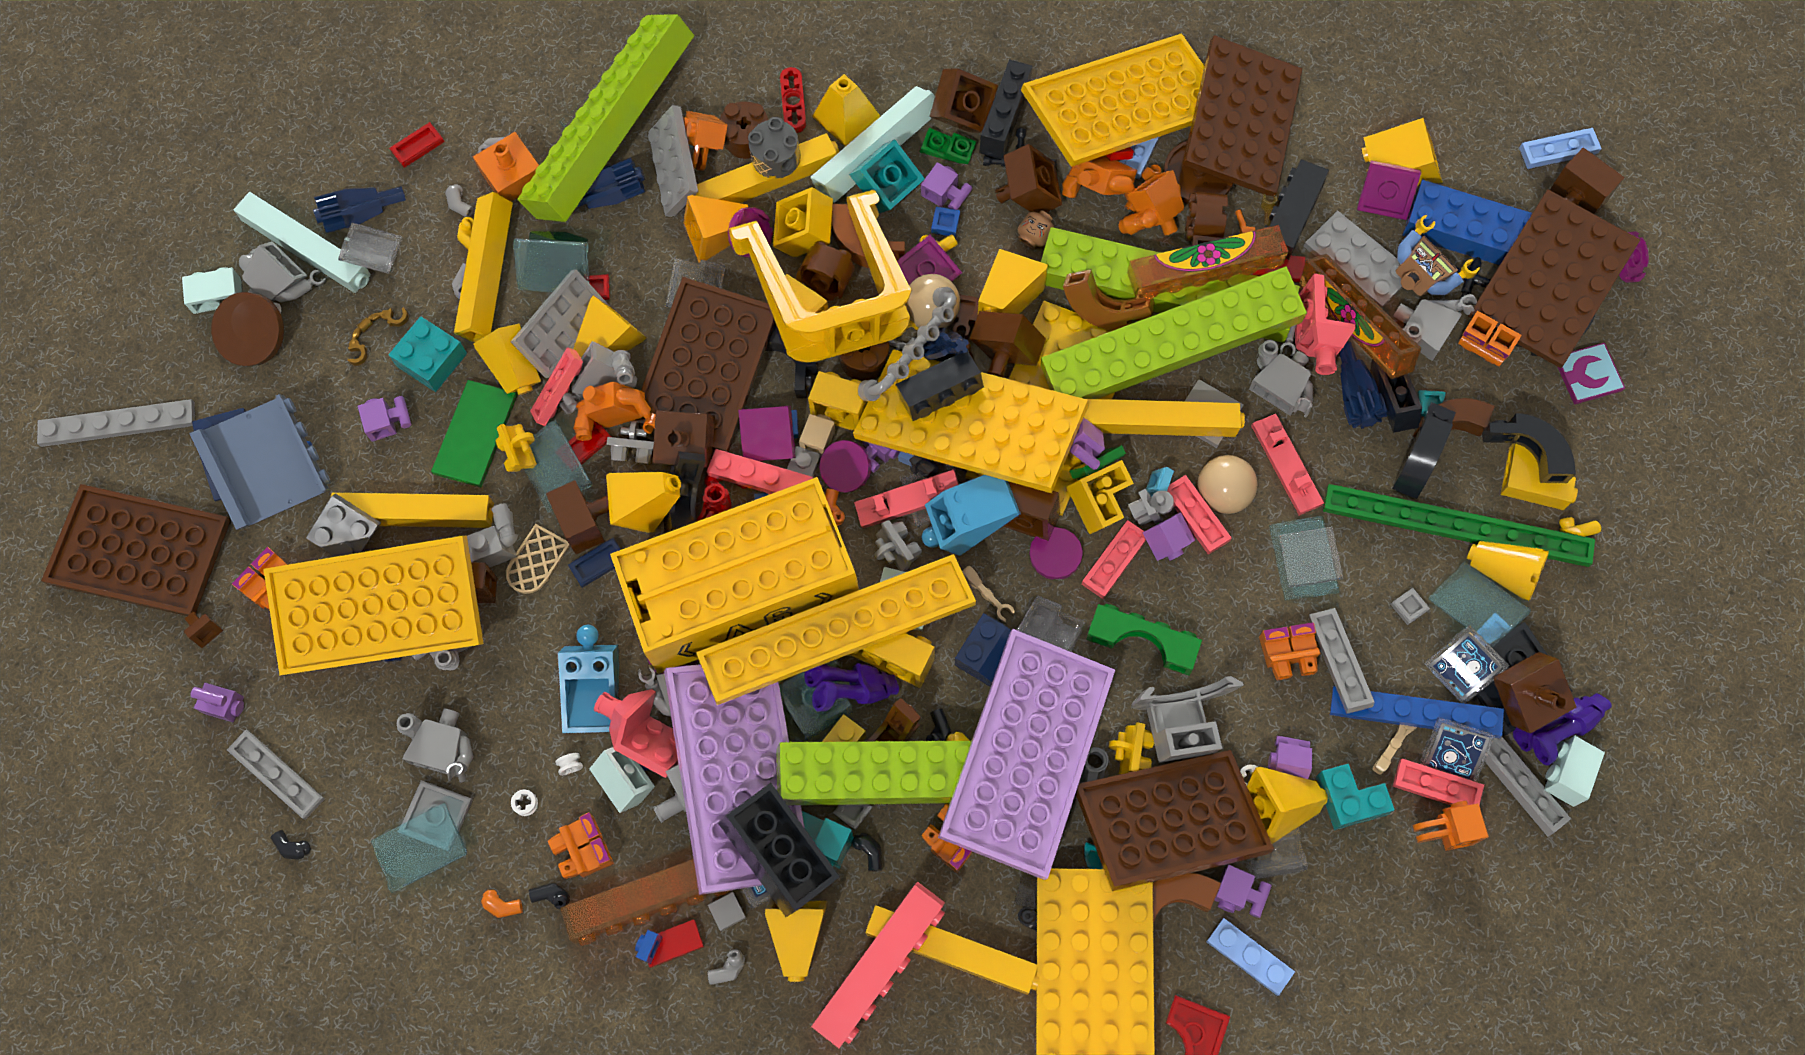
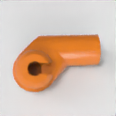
[825,489,845,526]
[481,890,523,918]

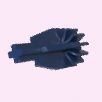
[576,158,646,209]
[313,186,406,233]
[914,327,969,362]
[1339,341,1387,429]

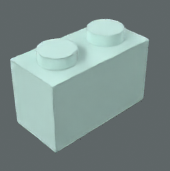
[182,267,242,314]
[1544,736,1605,807]
[589,747,655,813]

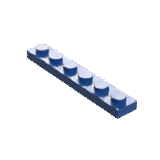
[1330,686,1504,738]

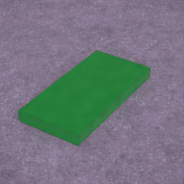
[431,380,517,488]

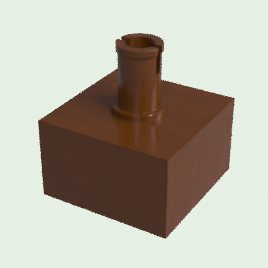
[929,68,998,133]
[995,144,1062,213]
[1550,147,1625,215]
[970,311,1046,378]
[652,410,715,467]
[546,480,609,555]
[1003,481,1060,541]
[1493,652,1577,734]

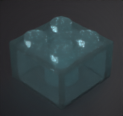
[779,672,853,741]

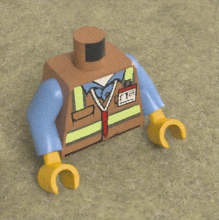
[1395,215,1480,296]

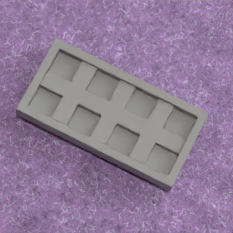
[648,105,698,217]
[1304,211,1403,309]
[511,269,609,378]

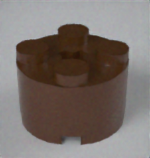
[720,101,768,159]
[1185,192,1228,243]
[796,241,855,301]
[839,341,890,381]

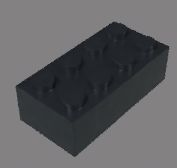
[718,783,840,917]

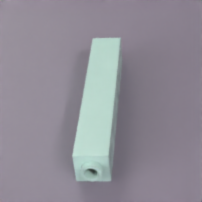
[810,86,935,203]
[234,192,371,293]

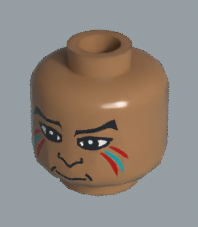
[1017,210,1054,249]

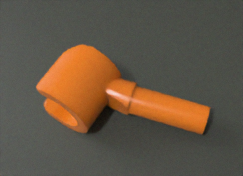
[1235,210,1255,234]

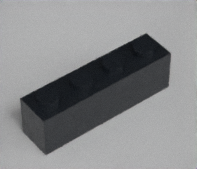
[979,59,1033,160]
[1259,159,1329,260]

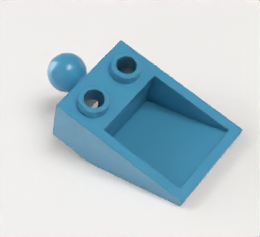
[922,475,1020,556]
[558,625,619,733]

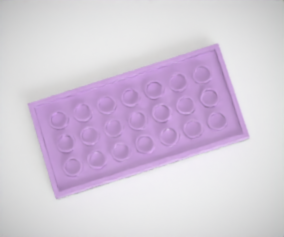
[938,629,1115,880]
[664,665,804,895]

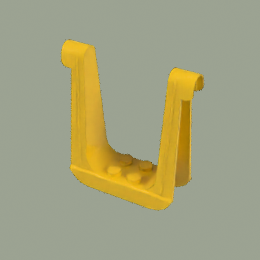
[729,190,911,363]

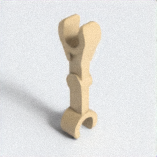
[962,566,1015,623]
[1372,725,1417,775]

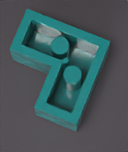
[1316,764,1395,830]
[802,811,854,869]

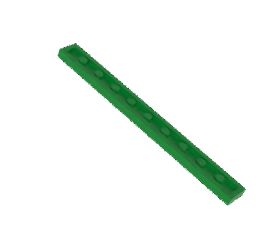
[1323,484,1595,567]

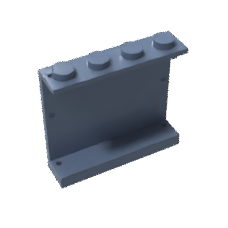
[189,394,331,530]

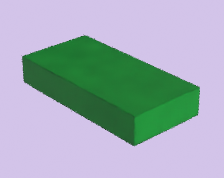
[1069,445,1126,479]

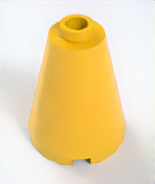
[1467,541,1549,601]

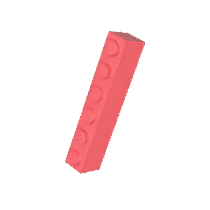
[811,882,945,1048]

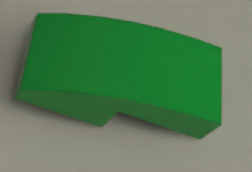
[919,128,976,164]

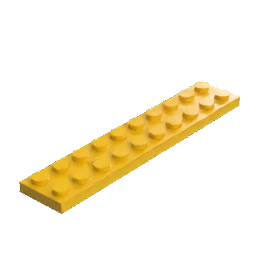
[696,554,976,705]

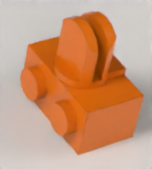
[683,111,727,171]
[1413,801,1488,851]

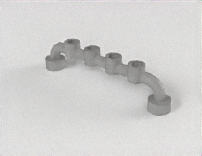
[858,287,957,401]

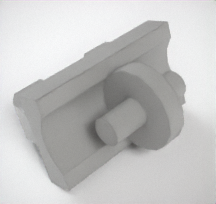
[607,421,654,464]
[1128,489,1174,526]
[874,520,922,571]

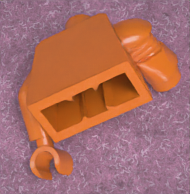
[1062,156,1137,213]
[1119,165,1184,236]
[573,382,656,441]

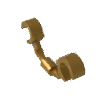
[347,307,409,366]

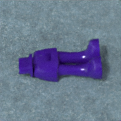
[804,663,899,711]
[1513,693,1612,766]

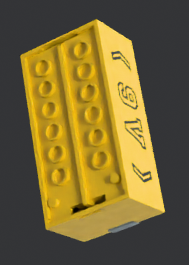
[610,477,859,674]

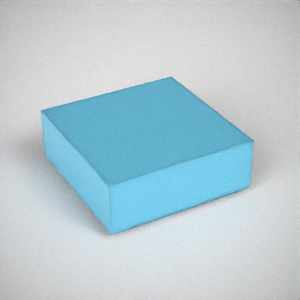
[1146,467,1174,496]

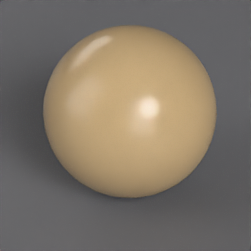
[905,274,960,328]
[1198,455,1258,514]

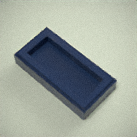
[568,537,621,588]

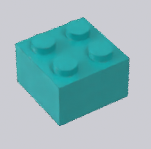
[849,139,925,214]
[388,316,467,392]

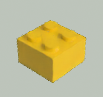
[773,187,833,257]
[808,371,868,431]

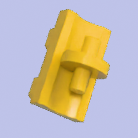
[495,424,537,472]
[1108,722,1154,774]

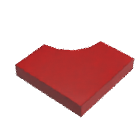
[1165,995,1230,1055]

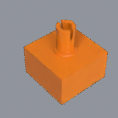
[473,132,539,202]

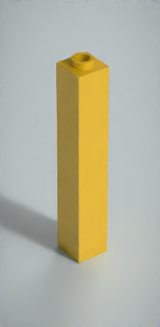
[695,133,839,203]
[454,192,513,342]
[1084,399,1245,437]
[331,493,494,528]
[865,905,1040,995]

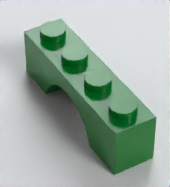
[1086,604,1202,676]

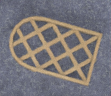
[506,524,570,594]

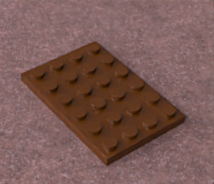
[1182,35,1302,197]
[1468,189,1640,368]
[632,276,775,452]
[41,484,231,616]
[1075,750,1274,891]

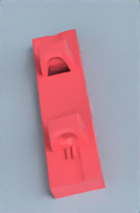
[1251,414,1324,515]
[854,470,959,528]

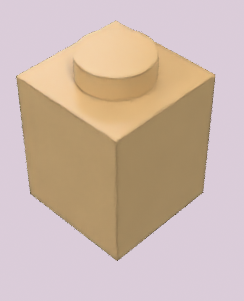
[799,414,836,456]

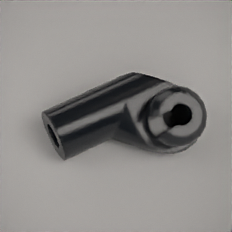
[926,708,951,741]
[270,830,311,860]
[852,833,882,872]
[529,883,570,909]
[1018,907,1037,930]

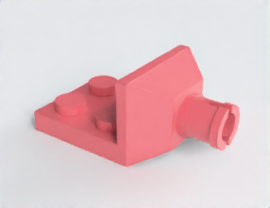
[1295,274,1355,375]
[594,689,679,778]

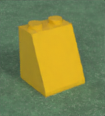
[1362,118,1442,185]
[978,249,1048,314]

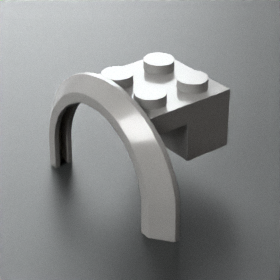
[1131,676,1244,763]

